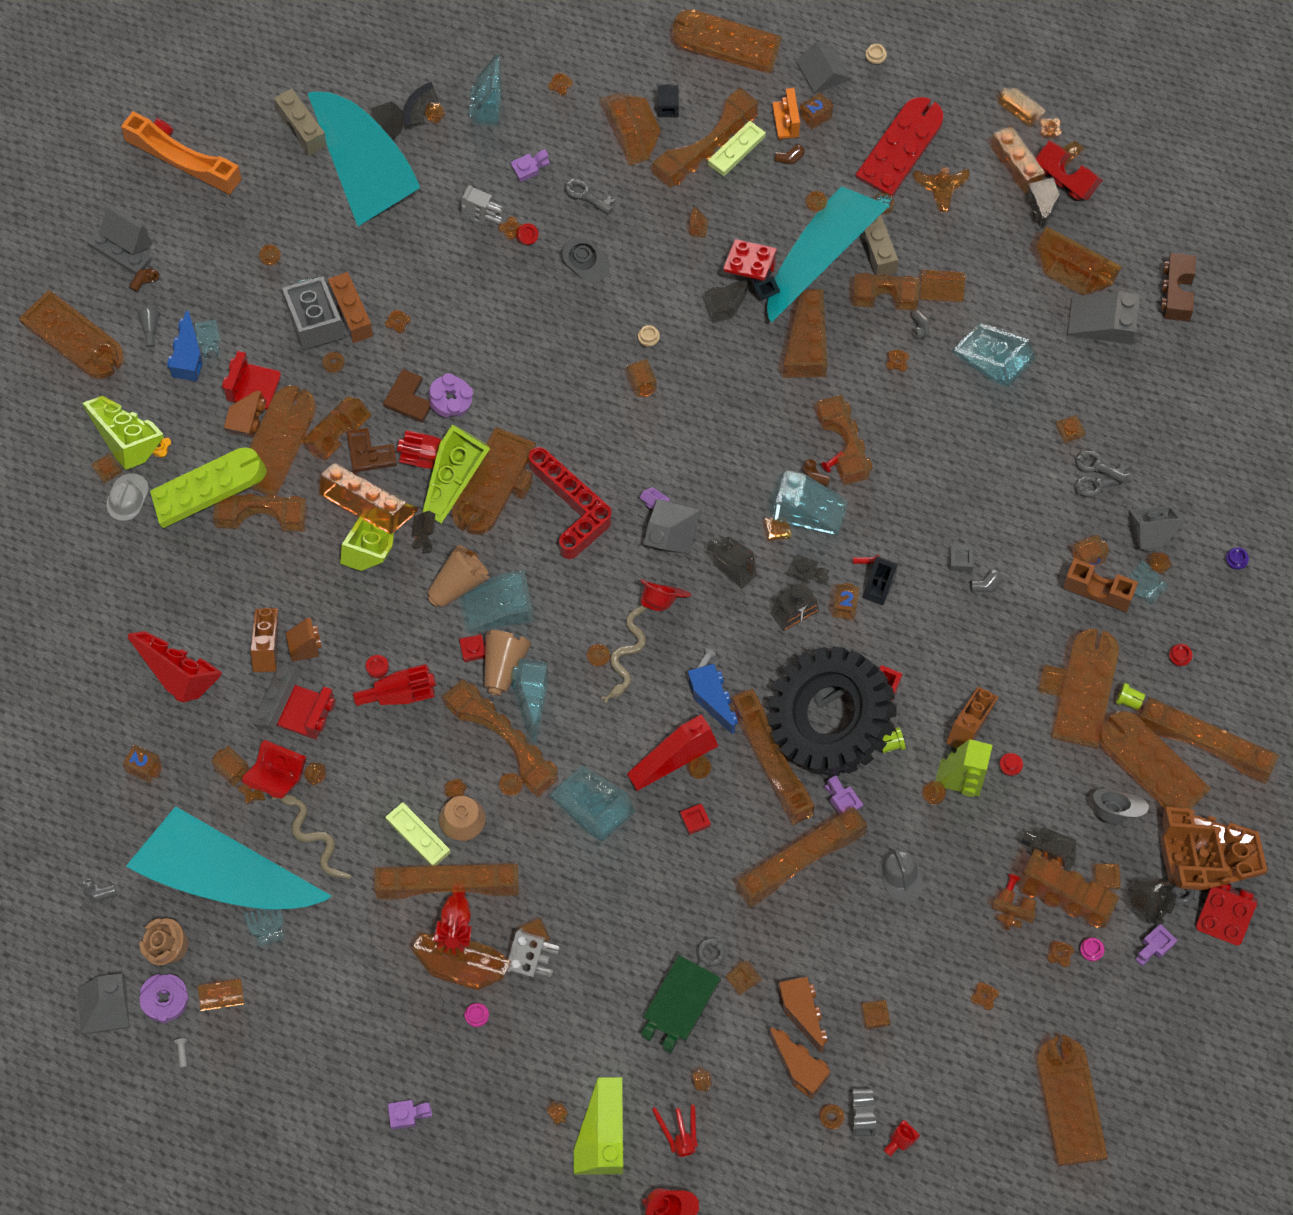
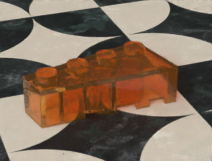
[783,289,828,378]
[1018,848,1120,928]

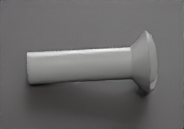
[696,648,716,669]
[174,1038,188,1068]

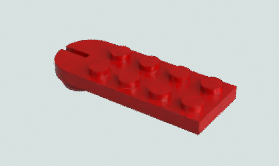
[856,97,943,198]

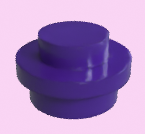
[1226,547,1249,570]

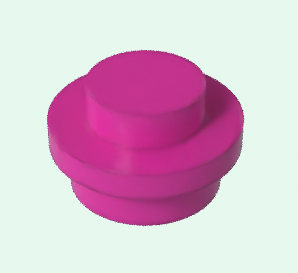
[1080,938,1104,962]
[465,1003,489,1027]

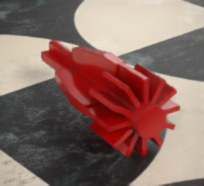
[397,430,442,468]
[353,664,437,706]
[434,884,472,954]

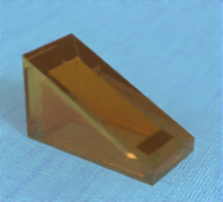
[1063,141,1085,167]

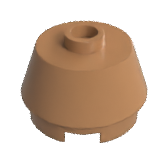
[439,796,486,841]
[139,918,188,965]

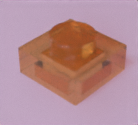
[1055,415,1085,444]
[91,453,123,484]
[513,469,533,500]
[764,516,791,541]
[1094,864,1121,890]
[518,918,551,946]
[862,1000,891,1030]

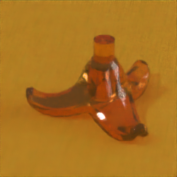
[914,167,970,212]

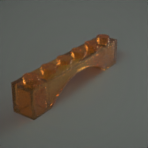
[652,87,758,189]
[443,679,558,798]
[731,688,815,825]
[1137,697,1279,784]
[737,806,867,908]
[375,864,519,900]

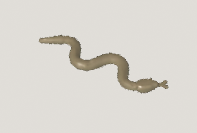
[601,606,647,704]
[271,794,351,879]

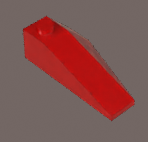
[127,631,222,702]

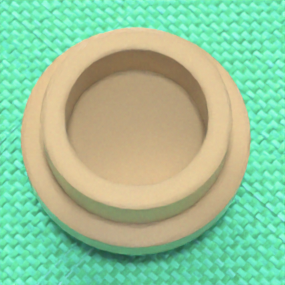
[866,44,886,64]
[638,325,660,347]

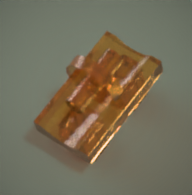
[992,889,1036,931]
[198,979,244,1011]

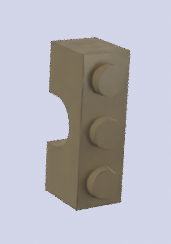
[274,89,327,156]
[860,215,898,278]

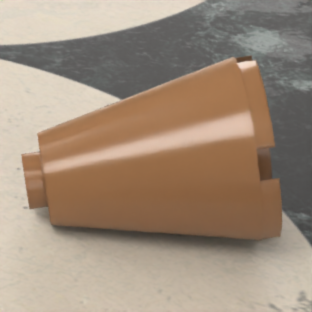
[428,545,490,607]
[484,630,531,696]

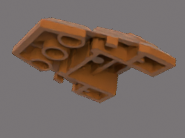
[1161,807,1268,890]

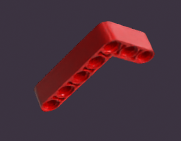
[529,447,612,559]

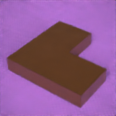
[383,369,431,423]
[347,428,397,473]

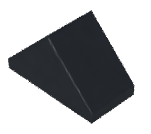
[862,556,898,605]

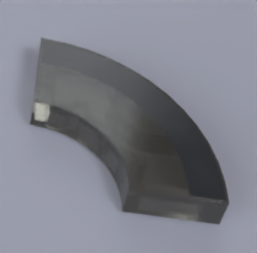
[403,82,438,130]

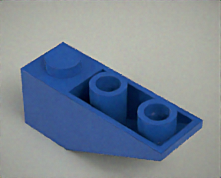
[167,311,203,381]
[688,664,738,734]

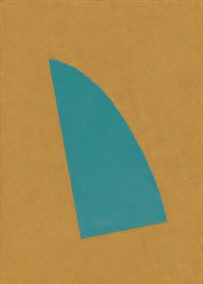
[307,91,420,226]
[767,186,889,323]
[126,806,332,910]

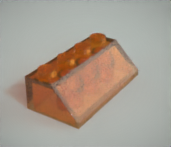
[319,463,418,534]

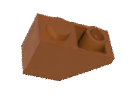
[224,391,266,438]
[286,618,322,662]

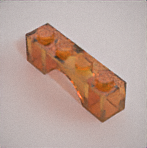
[816,394,873,486]
[213,494,307,532]

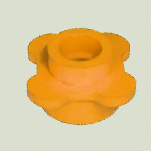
[152,438,171,457]

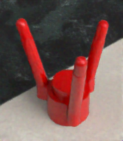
[652,1104,698,1157]

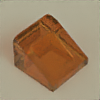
[690,207,708,238]
[1038,665,1067,697]
[725,961,762,995]

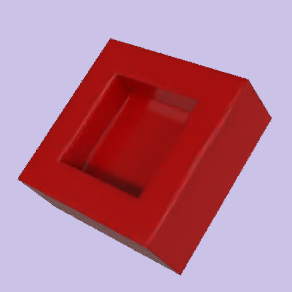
[459,634,485,662]
[680,803,711,835]

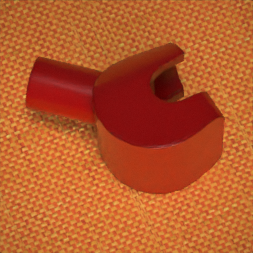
[884,1120,920,1157]

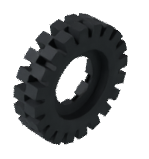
[768,646,897,776]

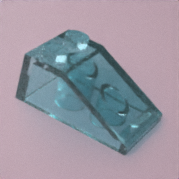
[469,54,502,126]
[953,323,1035,387]
[773,470,848,535]
[459,570,533,634]
[512,659,548,744]
[549,765,635,842]

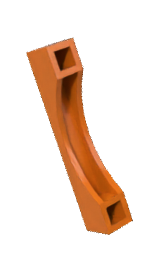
[121,111,242,195]

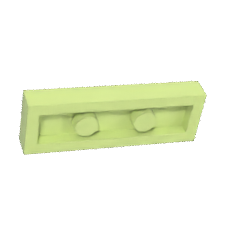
[708,121,766,177]
[385,802,451,868]

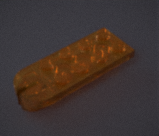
[671,9,782,74]
[19,290,124,379]
[249,386,316,498]
[452,427,536,535]
[1051,629,1119,749]
[1099,711,1211,809]
[1037,1035,1108,1167]

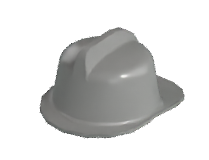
[106,473,149,521]

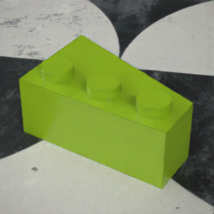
[934,739,992,797]

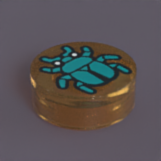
[874,193,894,215]

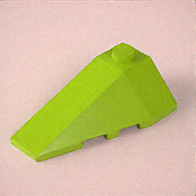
[83,396,164,470]
[423,424,490,524]
[340,489,398,571]
[574,1077,623,1175]

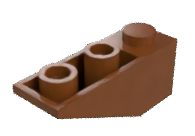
[251,608,278,672]
[946,687,998,749]
[778,977,827,1053]
[769,1027,831,1100]

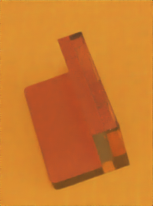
[998,87,1045,128]
[920,269,966,302]

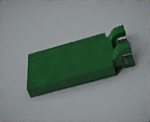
[641,955,721,1053]

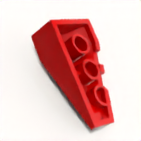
[627,714,718,791]

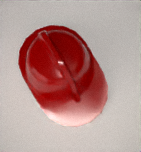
[640,579,692,611]
[642,1188,699,1215]

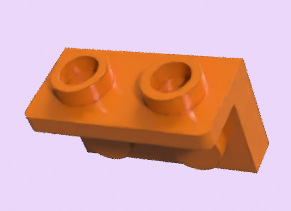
[773,88,800,139]

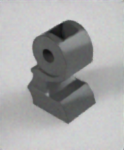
[852,1088,876,1136]

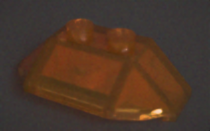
[599,92,661,166]
[1036,226,1122,295]
[412,933,511,990]

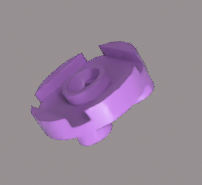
[428,373,473,417]
[140,974,189,1023]

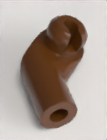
[775,144,805,164]
[128,268,159,292]
[803,459,831,487]

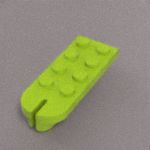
[150,447,267,528]

